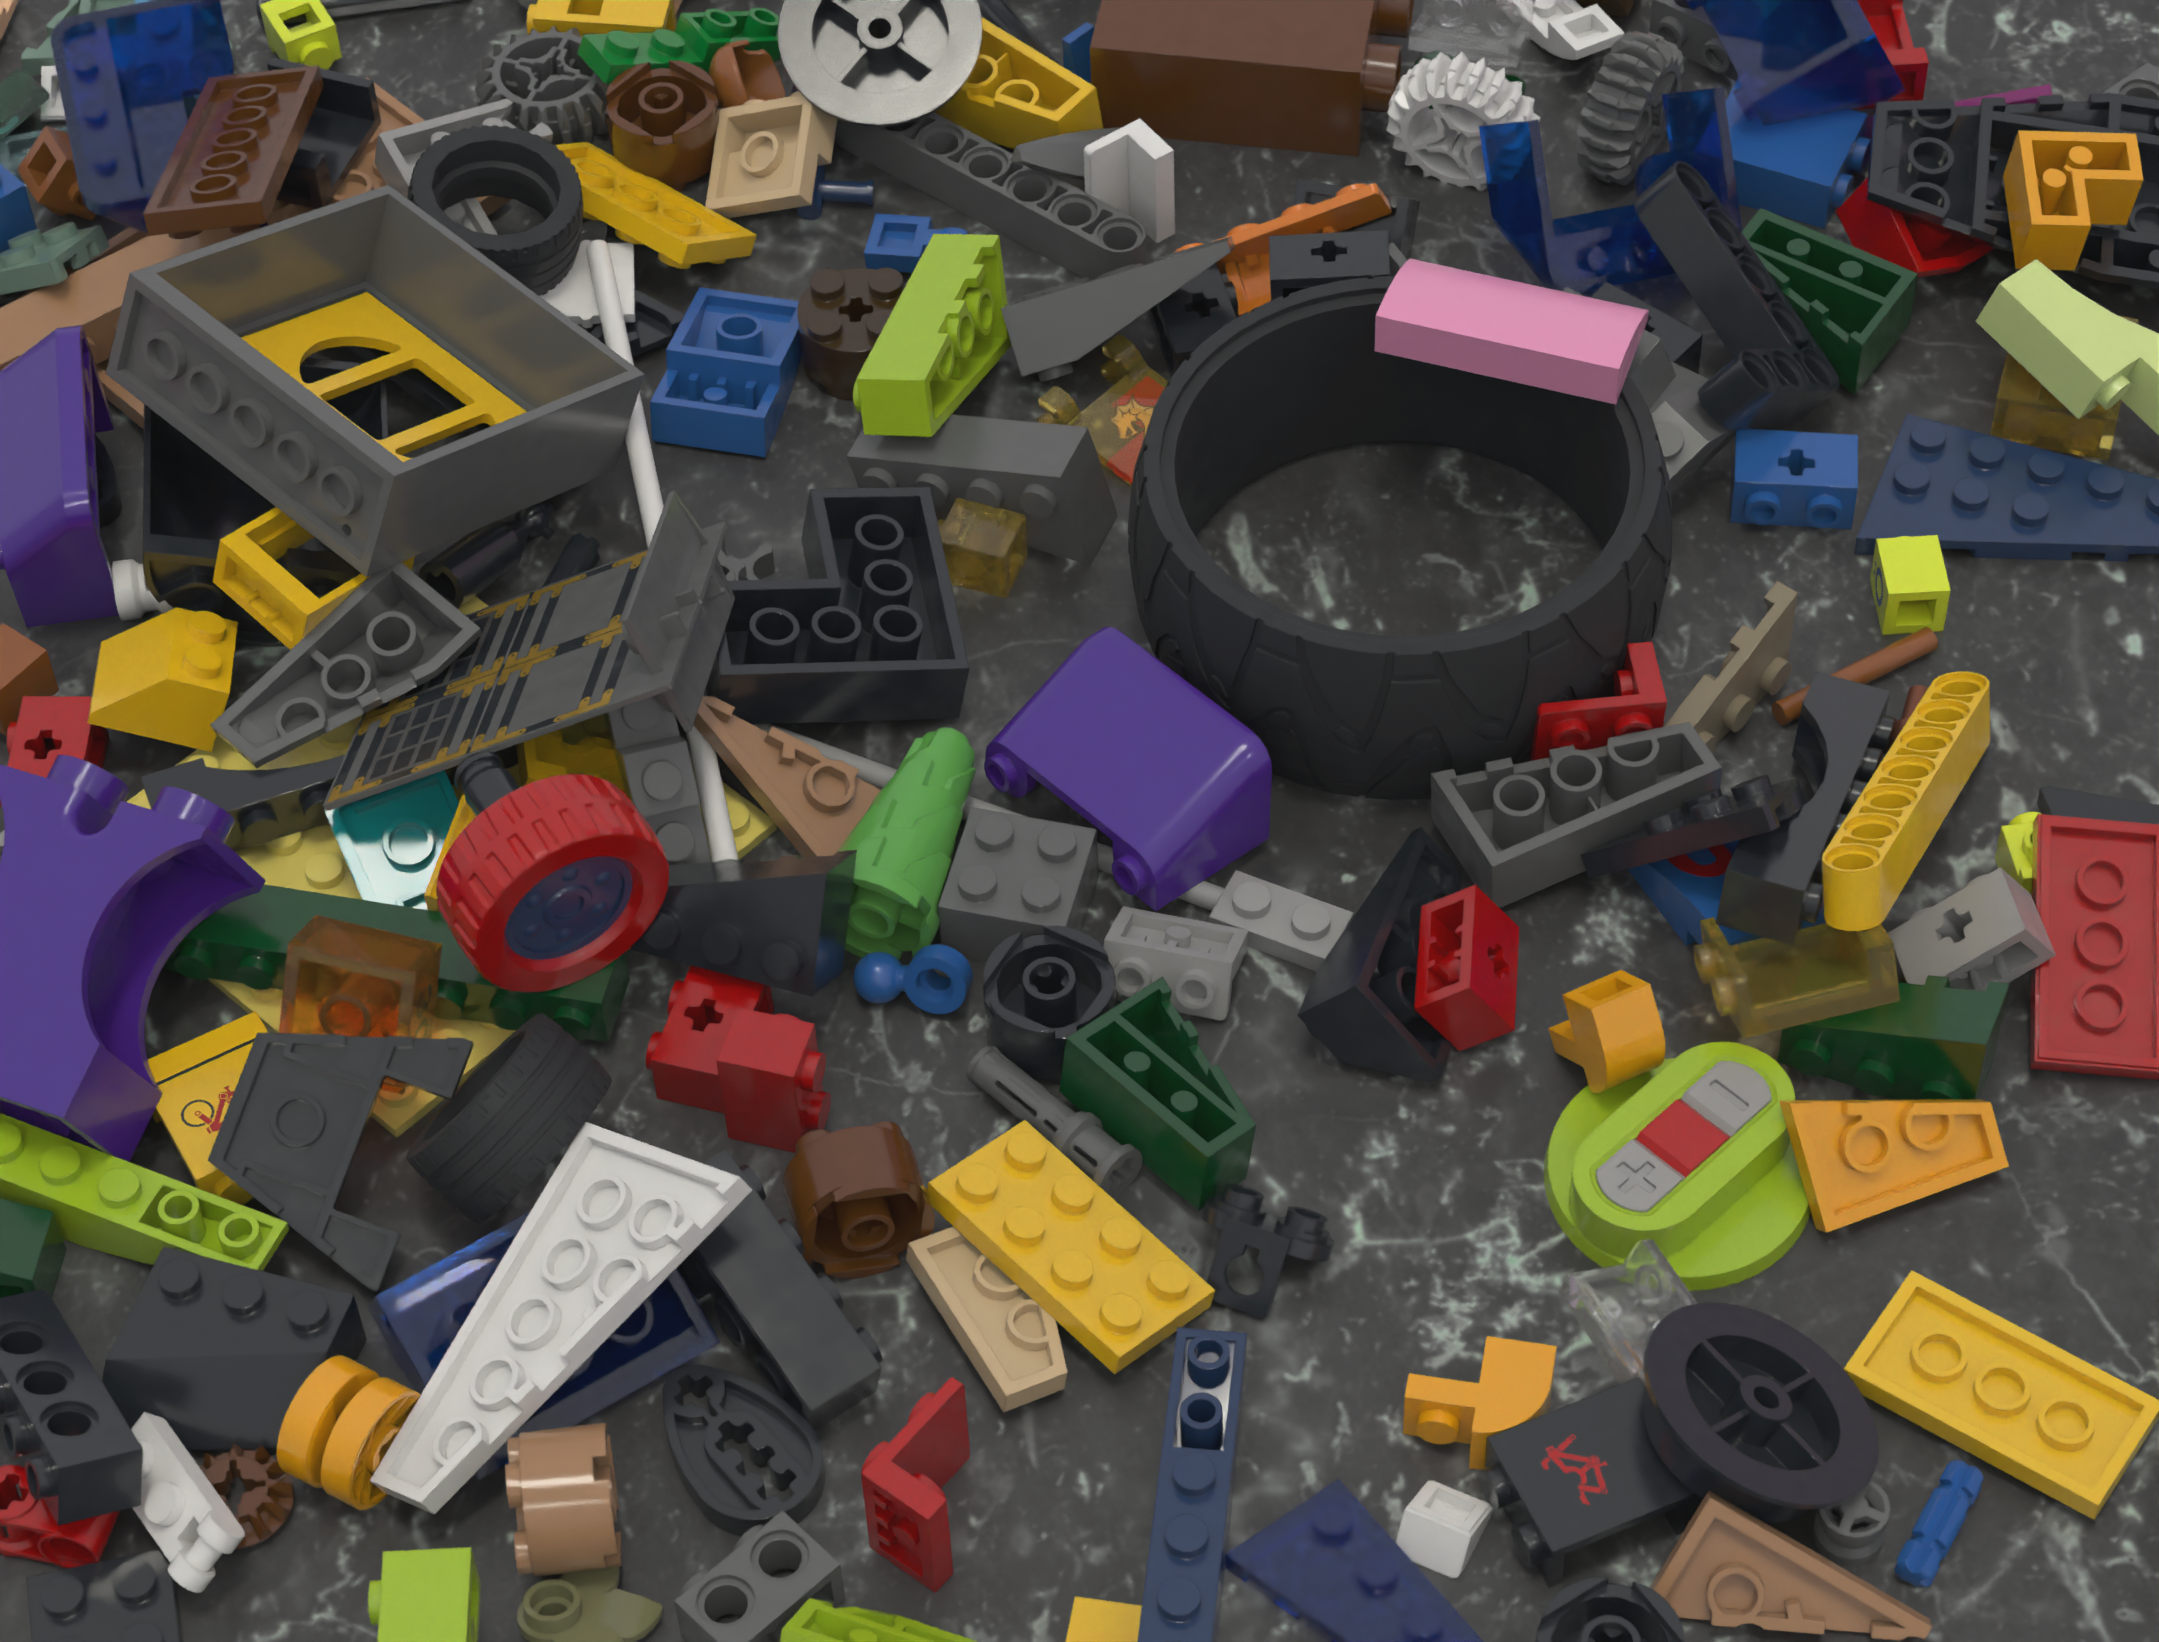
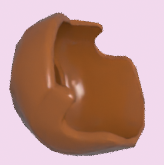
[709,40,786,109]

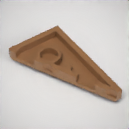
[693,696,881,858]
[1650,1491,1932,1640]

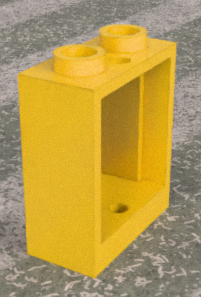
[213,507,415,650]

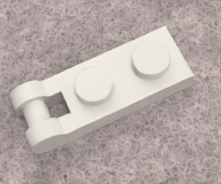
[131,1412,245,1593]

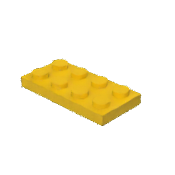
[556,142,757,269]
[927,1120,1215,1374]
[1844,1270,2159,1520]

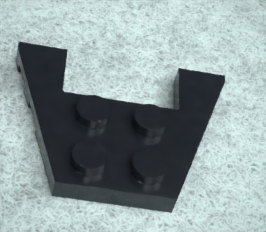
[208,1033,474,1293]

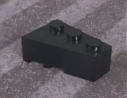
[631,850,857,997]

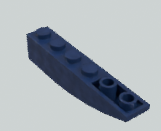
[1137,1327,1247,1642]

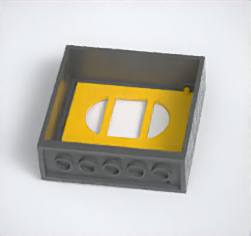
[106,185,645,577]

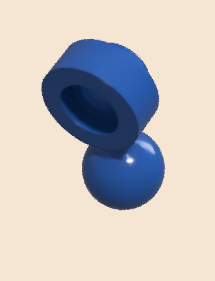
[853,944,973,1014]

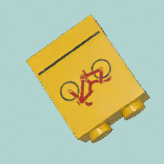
[148,1011,268,1205]

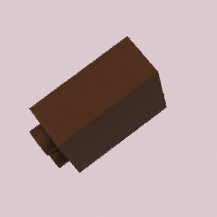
[1090,0,1415,157]

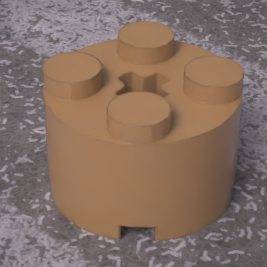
[505,1422,622,1577]

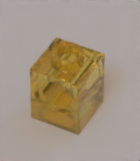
[937,498,1028,599]

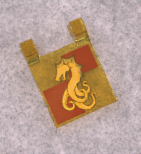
[1037,334,1168,486]

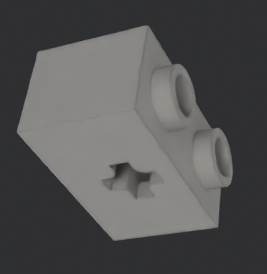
[1888,867,2056,991]

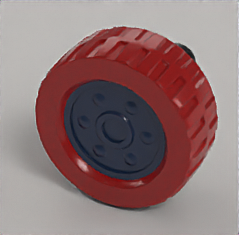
[436,751,669,992]

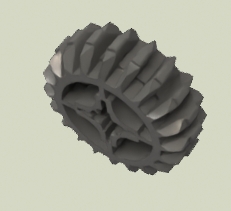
[475,25,610,145]
[1576,31,1684,186]

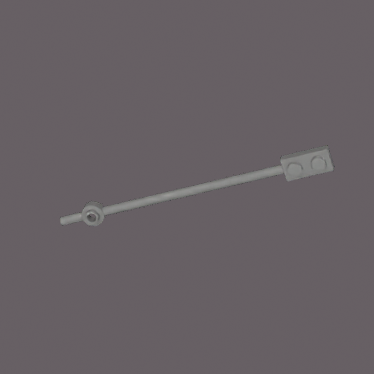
[675,715,1354,972]

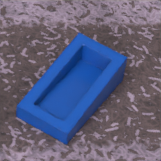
[1062,22,1094,84]

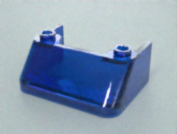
[1479,87,1742,293]

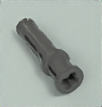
[966,1046,1143,1198]

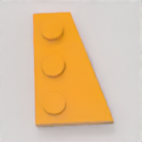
[1779,1099,2009,1233]

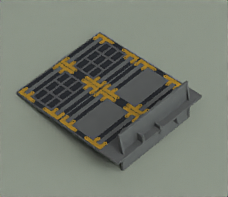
[323,490,735,811]

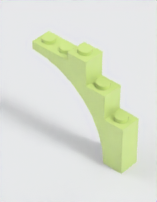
[1976,259,2159,435]

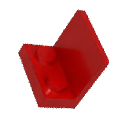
[1530,641,1667,761]
[861,1377,970,1593]

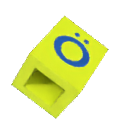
[1870,535,1951,635]

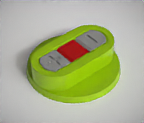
[1543,1042,1811,1291]

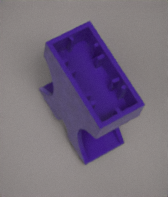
[0,755,266,1162]

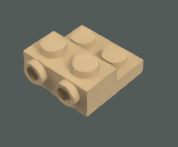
[705,91,837,219]

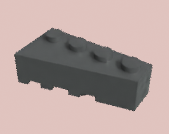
[1431,722,1722,908]

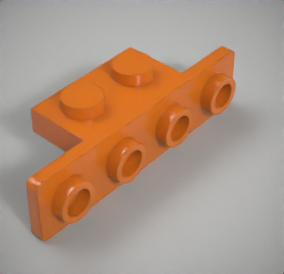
[1175,183,1392,317]

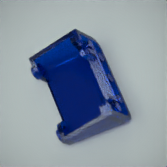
[1686,0,1906,126]

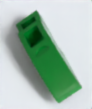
[577,7,781,84]

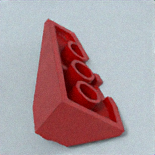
[1836,178,1994,278]

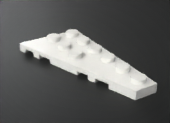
[370,1122,752,1514]

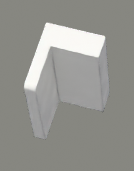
[1084,118,1175,243]

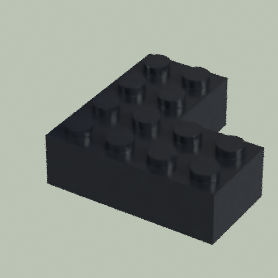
[706,487,970,724]

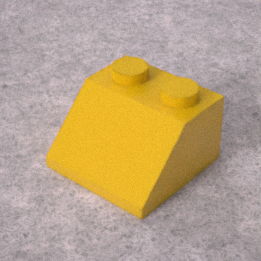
[87,607,238,752]

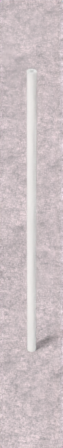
[586,240,739,862]

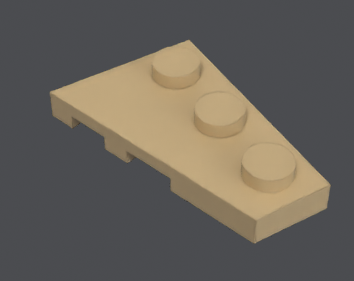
[906,1227,1068,1412]

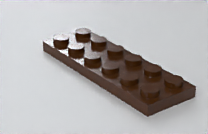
[143,65,323,239]

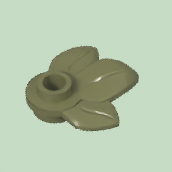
[517,1567,663,1642]

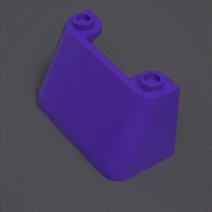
[984,627,1272,911]

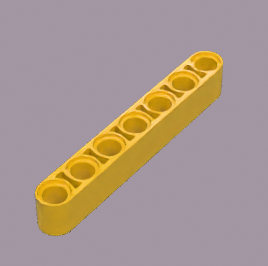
[1822,671,1990,931]

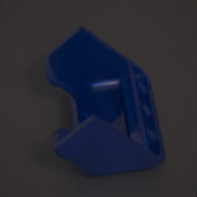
[51,0,268,234]

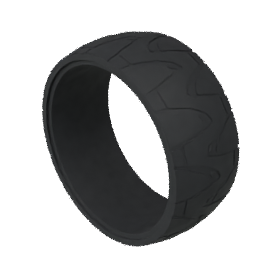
[1128,276,1673,800]

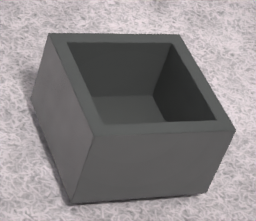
[938,807,1099,962]

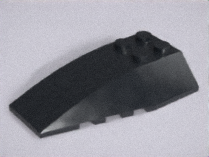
[1867,93,2159,290]

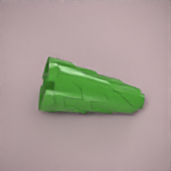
[838,727,976,960]

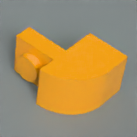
[1548,970,1666,1093]
[1403,1336,1557,1469]

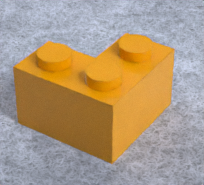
[2003,130,2143,271]

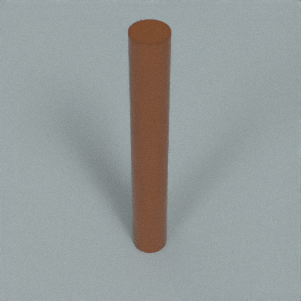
[1772,627,1938,725]

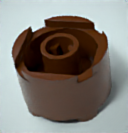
[606,60,719,192]
[782,1121,935,1279]

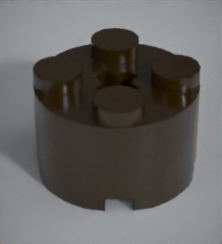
[797,268,905,401]

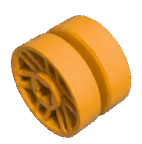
[277,1355,421,1510]

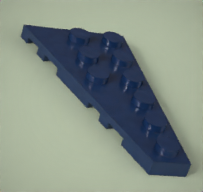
[1854,414,2159,562]

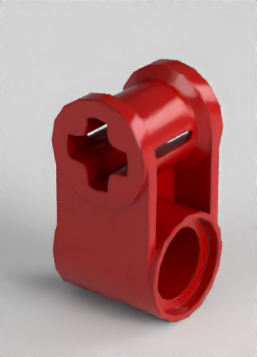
[0,1465,120,1569]

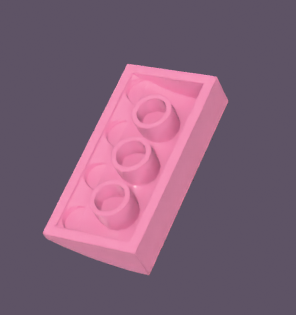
[1375,259,1649,405]

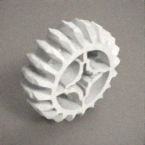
[1387,52,1540,192]

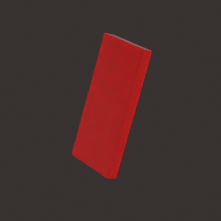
[2030,814,2159,1080]

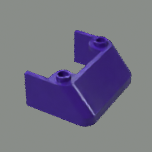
[0,325,119,627]

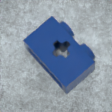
[1730,429,1858,529]

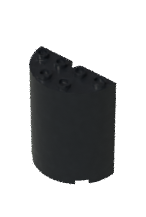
[143,357,388,647]

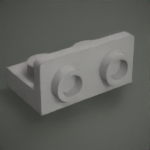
[1104,906,1249,1020]

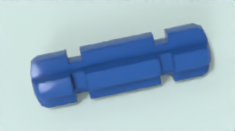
[1895,1460,1983,1588]

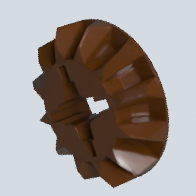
[199,1443,294,1549]

